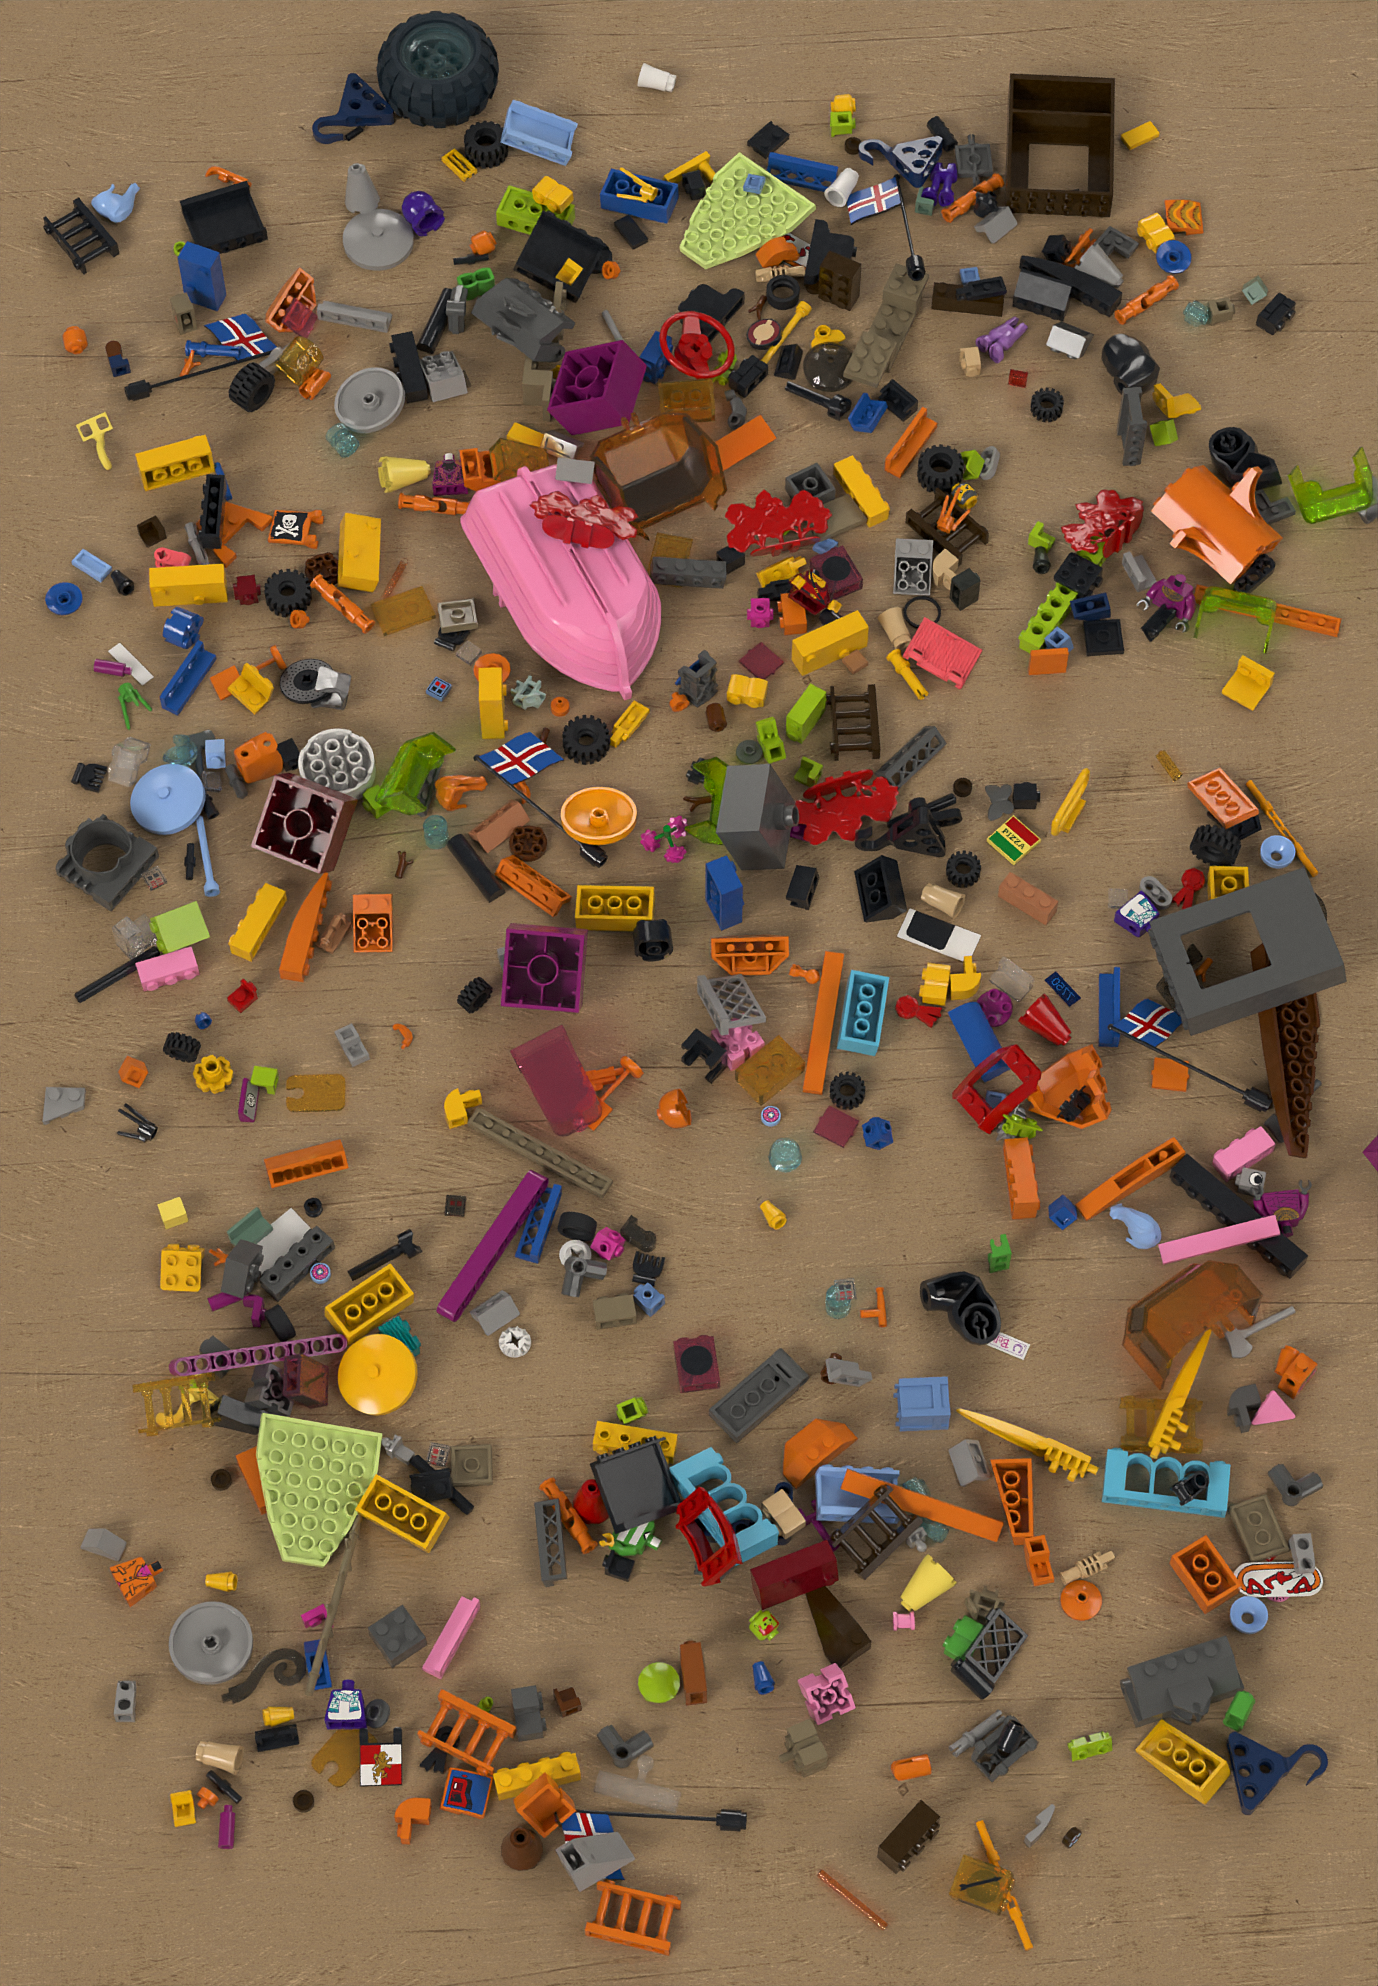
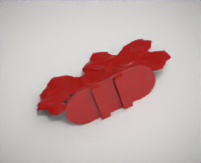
[725,489,832,557]
[1061,489,1144,558]
[529,491,638,549]
[795,769,899,845]

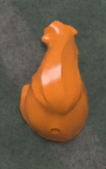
[434,775,488,811]

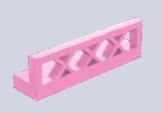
[422,1596,480,1679]

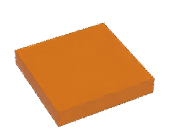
[1028,648,1069,675]

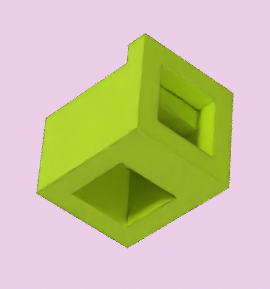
[830,111,856,137]

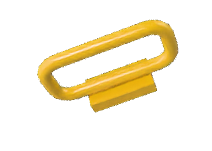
[1051,768,1090,836]

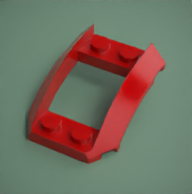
[952,1044,1042,1134]
[675,1487,743,1587]

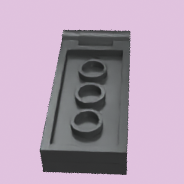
[709,1348,810,1444]

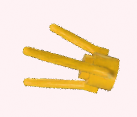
[617,167,658,203]

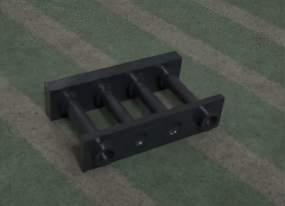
[43,197,119,274]

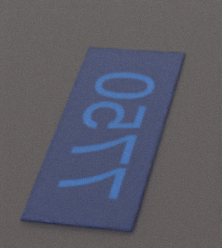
[1045,971,1081,1007]

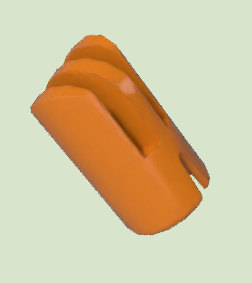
[299,368,331,400]
[891,1754,932,1781]

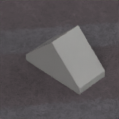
[80,1528,127,1562]

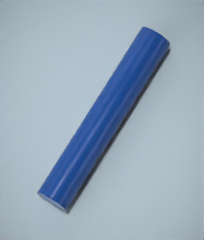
[214,462,232,501]

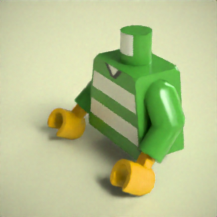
[599,1520,662,1556]

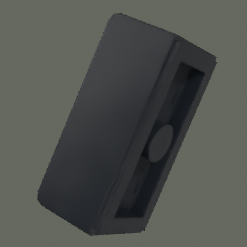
[774,344,803,380]

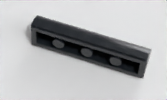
[416,288,452,354]
[447,834,505,903]

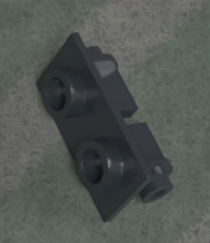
[1141,604,1177,642]
[1056,1085,1091,1122]
[255,1724,299,1752]

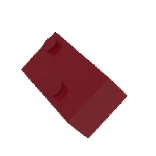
[750,1540,839,1610]

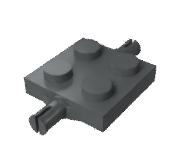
[955,134,993,187]

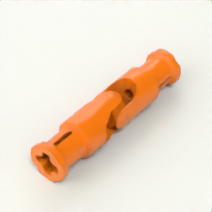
[941,173,1004,223]
[1114,275,1179,325]
[398,493,470,515]
[310,574,375,634]
[539,1477,598,1554]

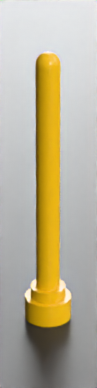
[761,301,812,364]

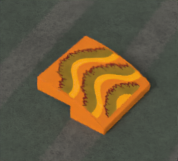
[1165,200,1203,235]

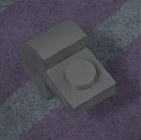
[1227,1384,1261,1433]

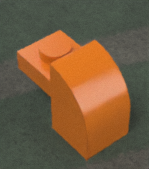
[756,237,800,268]
[1024,1535,1054,1586]
[394,1798,432,1845]

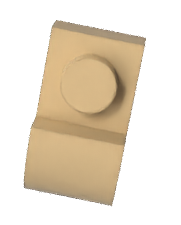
[932,549,959,590]

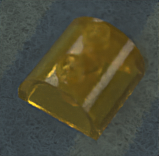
[274,336,324,387]

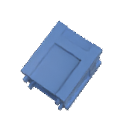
[893,1377,951,1432]

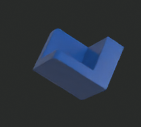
[1048,1195,1077,1230]

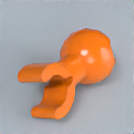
[789,964,820,984]

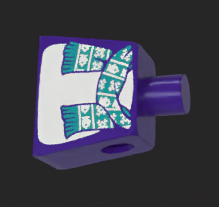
[1114,890,1160,937]
[324,1679,367,1730]

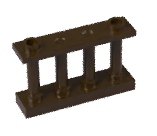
[905,488,989,567]
[826,684,881,761]
[828,1484,923,1580]

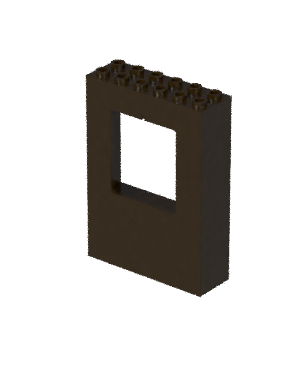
[1005,73,1115,218]

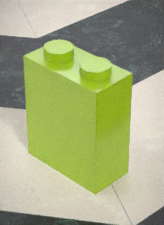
[786,683,826,744]
[149,901,210,955]

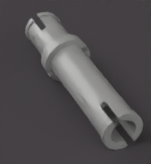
[184,522,210,565]
[949,1710,1005,1757]

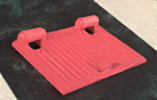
[903,617,983,689]

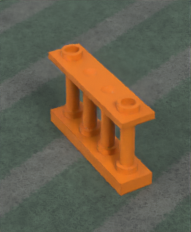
[417,1689,517,1776]
[585,1879,681,1956]

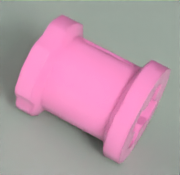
[893,1611,915,1631]

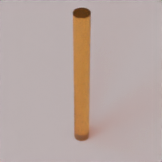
[817,1869,889,1931]

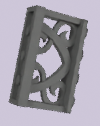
[1116,387,1147,466]

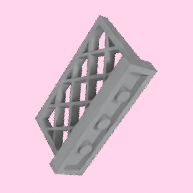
[697,974,766,1036]

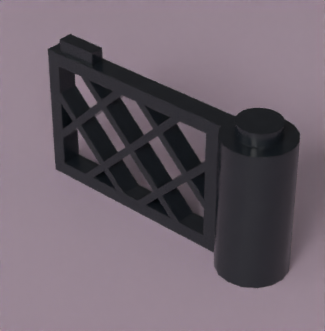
[951,1608,1028,1700]

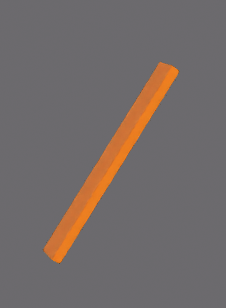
[1194,584,1342,637]
[803,951,844,1095]
[840,1468,1003,1542]

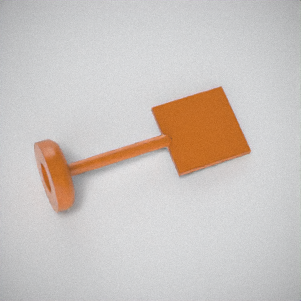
[210,645,287,700]
[571,1056,644,1131]

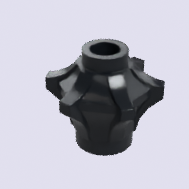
[973,191,999,218]

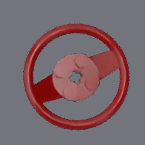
[659,311,735,380]

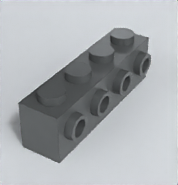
[650,557,726,589]
[259,1226,335,1302]

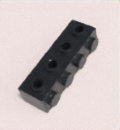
[389,331,428,404]
[198,474,227,549]

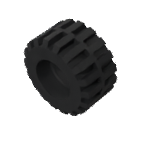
[464,120,508,169]
[229,362,275,412]
[917,444,964,494]

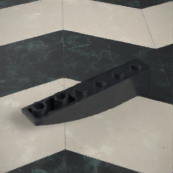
[1019,255,1122,317]

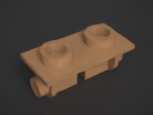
[316,913,352,954]

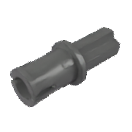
[225,764,248,799]

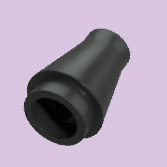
[1033,546,1051,574]

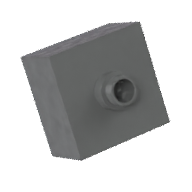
[716,764,799,870]

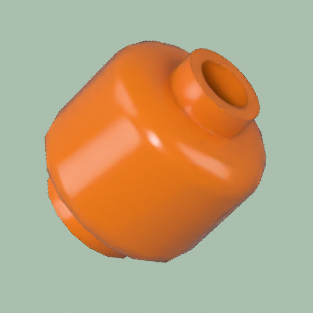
[469,230,497,255]
[63,326,88,354]

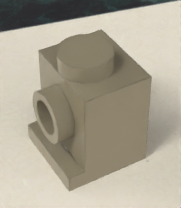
[1206,297,1235,326]

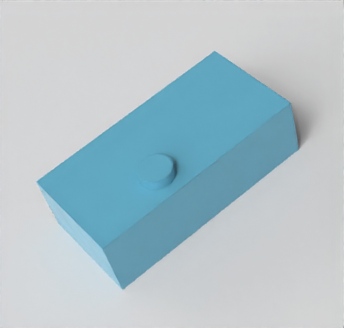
[837,970,889,1056]

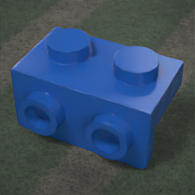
[848,393,888,433]

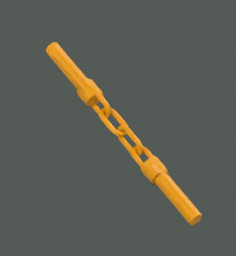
[1246,780,1319,877]
[976,1820,1033,1951]

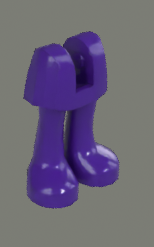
[921,162,957,207]

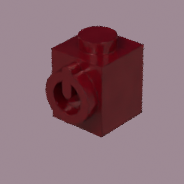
[233,574,261,605]

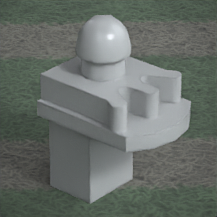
[381,1434,415,1465]
[900,1524,927,1552]

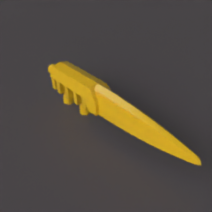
[1148,1327,1213,1459]
[956,1408,1099,1482]

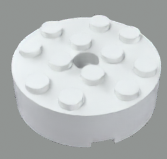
[298,729,376,800]

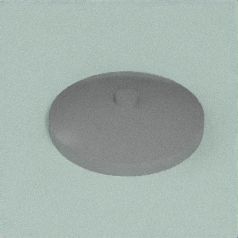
[343,209,414,271]
[334,367,405,433]
[169,1602,253,1685]

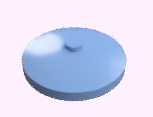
[130,764,205,835]

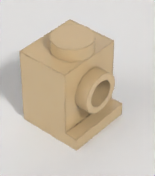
[959,347,981,377]

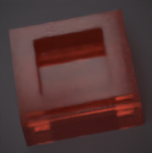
[1008,369,1028,388]

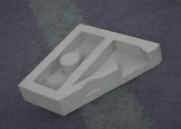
[42,1087,86,1125]

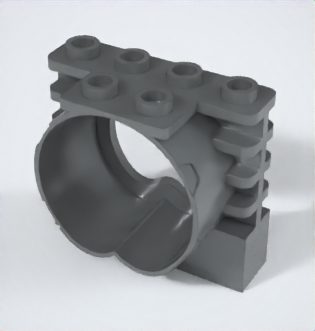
[56,814,159,912]

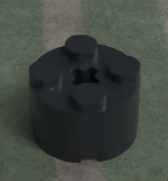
[633,919,673,962]

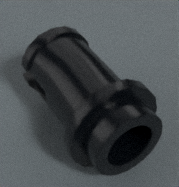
[203,794,219,819]

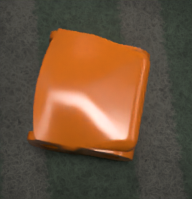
[234,732,283,784]

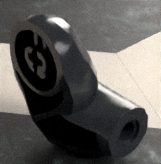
[1101,333,1160,395]
[1209,427,1282,491]
[920,1271,1001,1346]

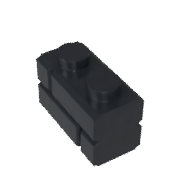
[1256,292,1296,335]
[728,355,768,398]

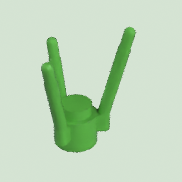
[118,683,152,730]

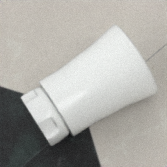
[637,63,676,92]
[824,168,859,207]

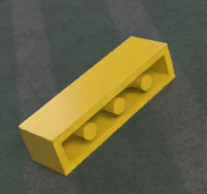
[833,455,890,528]
[228,883,287,962]

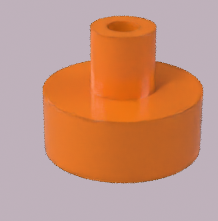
[602,261,621,279]
[290,610,310,629]
[669,692,689,712]
[551,697,570,717]
[197,1787,219,1810]

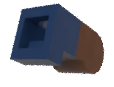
[105,341,131,377]

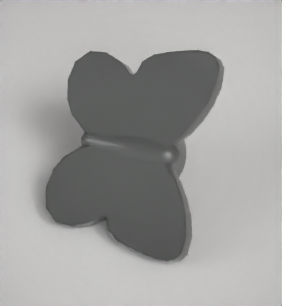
[985,784,1014,821]

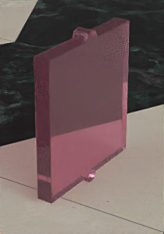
[281,298,318,340]
[739,642,784,680]
[813,1106,859,1148]

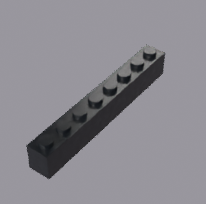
[1170,1154,1308,1279]

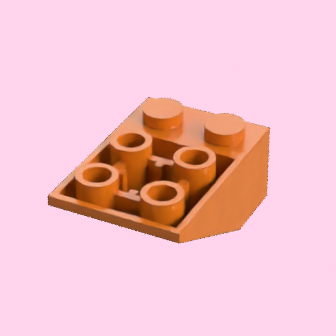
[353,894,393,953]

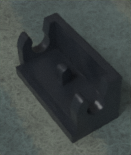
[878,379,918,422]
[786,865,820,910]

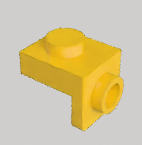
[170,1790,196,1827]

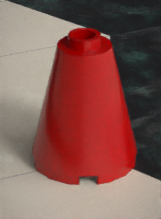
[1018,993,1072,1046]
[572,1479,609,1525]

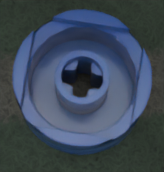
[163,607,204,649]

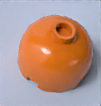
[657,1089,692,1129]

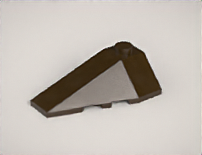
[805,1586,872,1669]

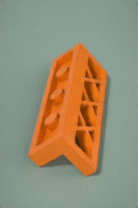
[885,407,937,478]
[494,855,572,917]

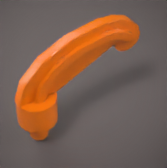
[393,1024,413,1049]

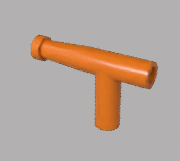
[860,1287,887,1328]

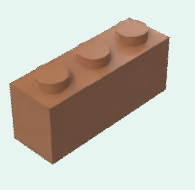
[998,872,1058,925]

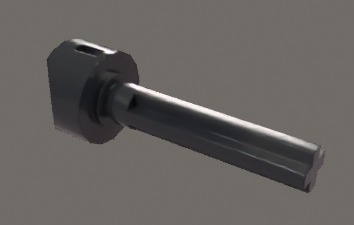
[785,381,852,421]
[347,1228,423,1281]

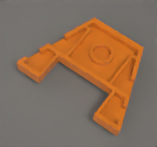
[196,502,273,568]

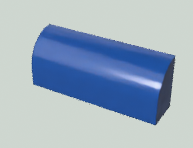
[948,1002,1010,1083]

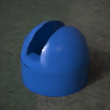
[195,1012,212,1029]

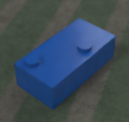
[600,168,679,224]
[178,241,227,311]
[705,855,744,931]

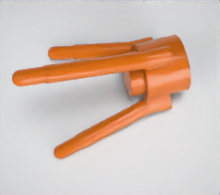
[937,488,971,533]

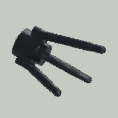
[117,1103,158,1143]

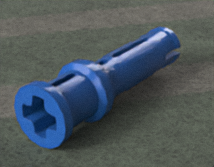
[185,340,241,358]

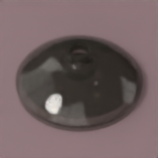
[803,342,853,392]

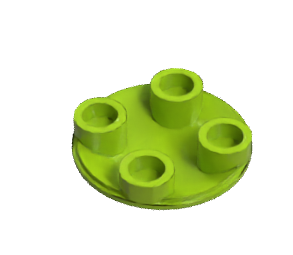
[638,1662,680,1703]

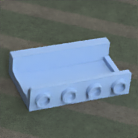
[500,100,578,166]
[815,1464,900,1524]

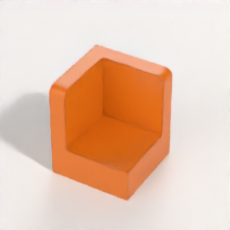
[118,1055,148,1088]

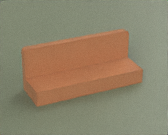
[468,800,530,853]

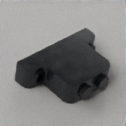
[804,219,857,286]
[678,284,745,342]

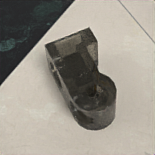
[620,1215,656,1253]

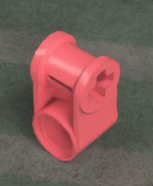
[154,547,191,568]

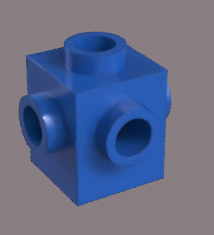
[862,1117,893,1150]

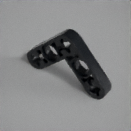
[1233,553,1275,596]
[908,797,963,828]

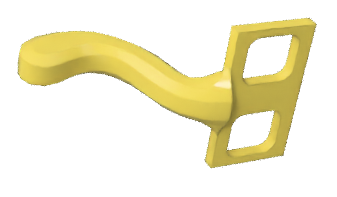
[76,412,113,470]
[156,1388,218,1428]

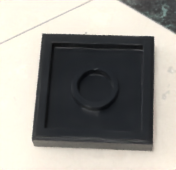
[1082,619,1124,656]

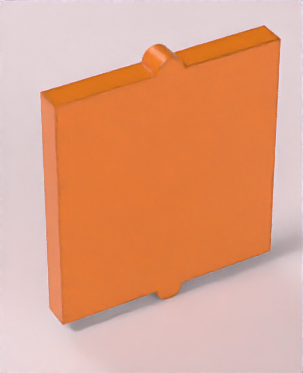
[1151,1057,1189,1092]

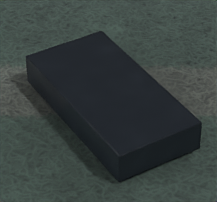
[614,214,648,250]

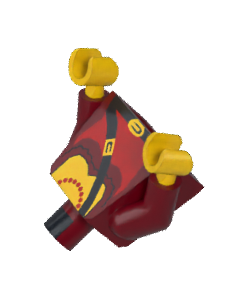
[788,569,842,615]

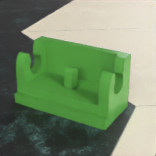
[988,1234,1012,1273]

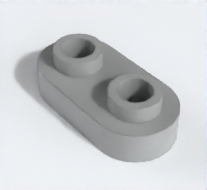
[979,446,1000,480]
[1139,876,1172,910]

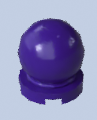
[402,191,445,236]

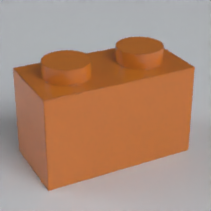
[777,593,807,635]

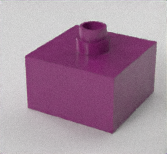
[547,340,647,436]
[501,923,588,1013]

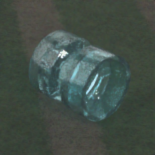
[325,423,359,458]
[423,815,449,849]
[825,1284,852,1319]

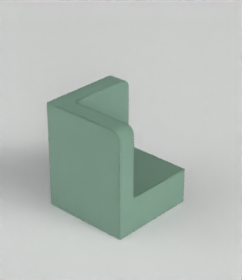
[915,186,935,216]
[1242,275,1268,305]

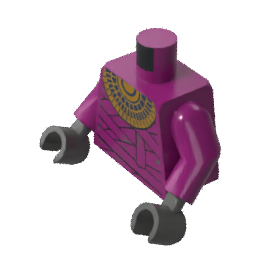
[1137,574,1197,633]
[1249,1179,1312,1237]

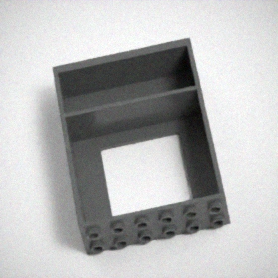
[1148,867,1347,1036]

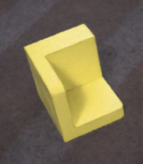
[158,1197,188,1229]

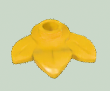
[811,325,846,355]

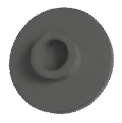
[736,740,762,764]
[365,1699,390,1729]

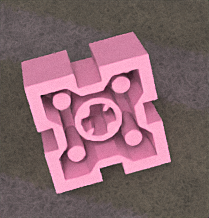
[711,1013,765,1071]
[797,1663,856,1725]

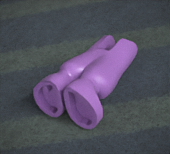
[976,316,1028,363]

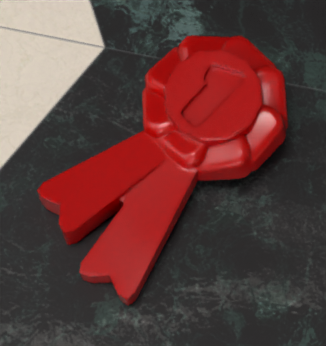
[1172,868,1205,910]
[895,995,942,1028]

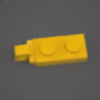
[756,556,807,588]
[610,700,650,748]

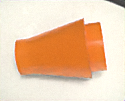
[1274,1345,1300,1377]

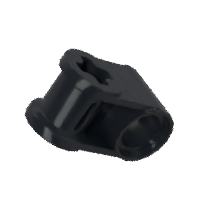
[1170,1471,1209,1506]

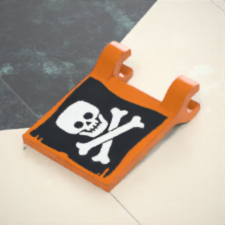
[268,510,324,549]

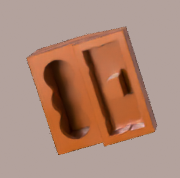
[459,448,501,491]

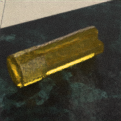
[1155,750,1183,781]

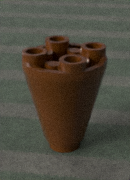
[501,1827,543,1871]

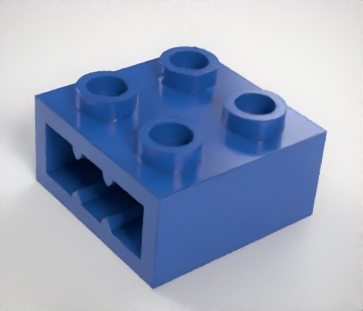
[639,331,673,385]

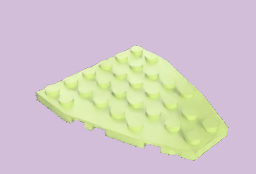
[679,152,816,269]
[256,1413,382,1568]

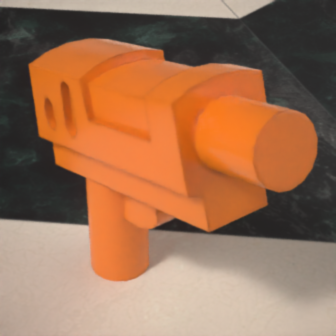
[580,1066,624,1099]

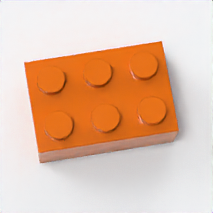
[1169,1535,1242,1614]

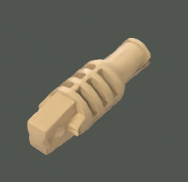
[755,265,805,282]
[1059,1551,1115,1585]

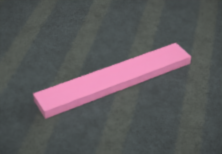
[1158,1215,1280,1265]

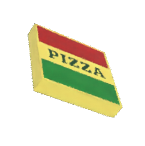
[987,815,1041,865]

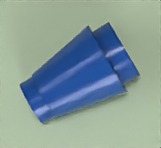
[752,1661,775,1695]

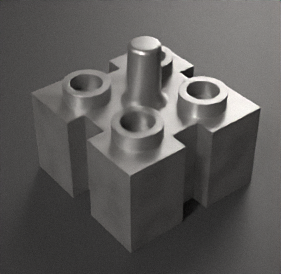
[244,1363,294,1417]

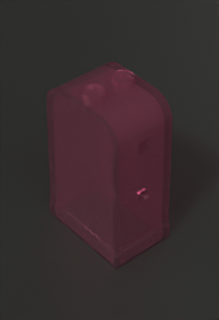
[510,1025,602,1137]

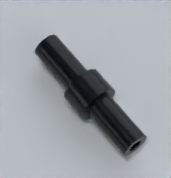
[453,253,489,265]
[184,843,196,880]
[206,1770,242,1804]

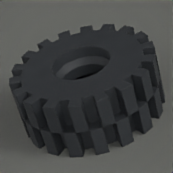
[264,569,312,618]
[562,715,610,765]
[1190,824,1241,866]

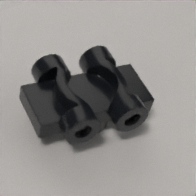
[686,758,711,785]

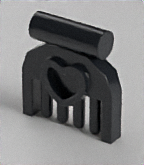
[434,627,470,651]
[71,763,108,793]
[632,1251,665,1286]

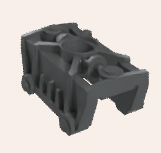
[678,650,718,708]
[971,1715,1039,1783]

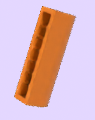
[699,414,777,475]
[264,1139,349,1188]

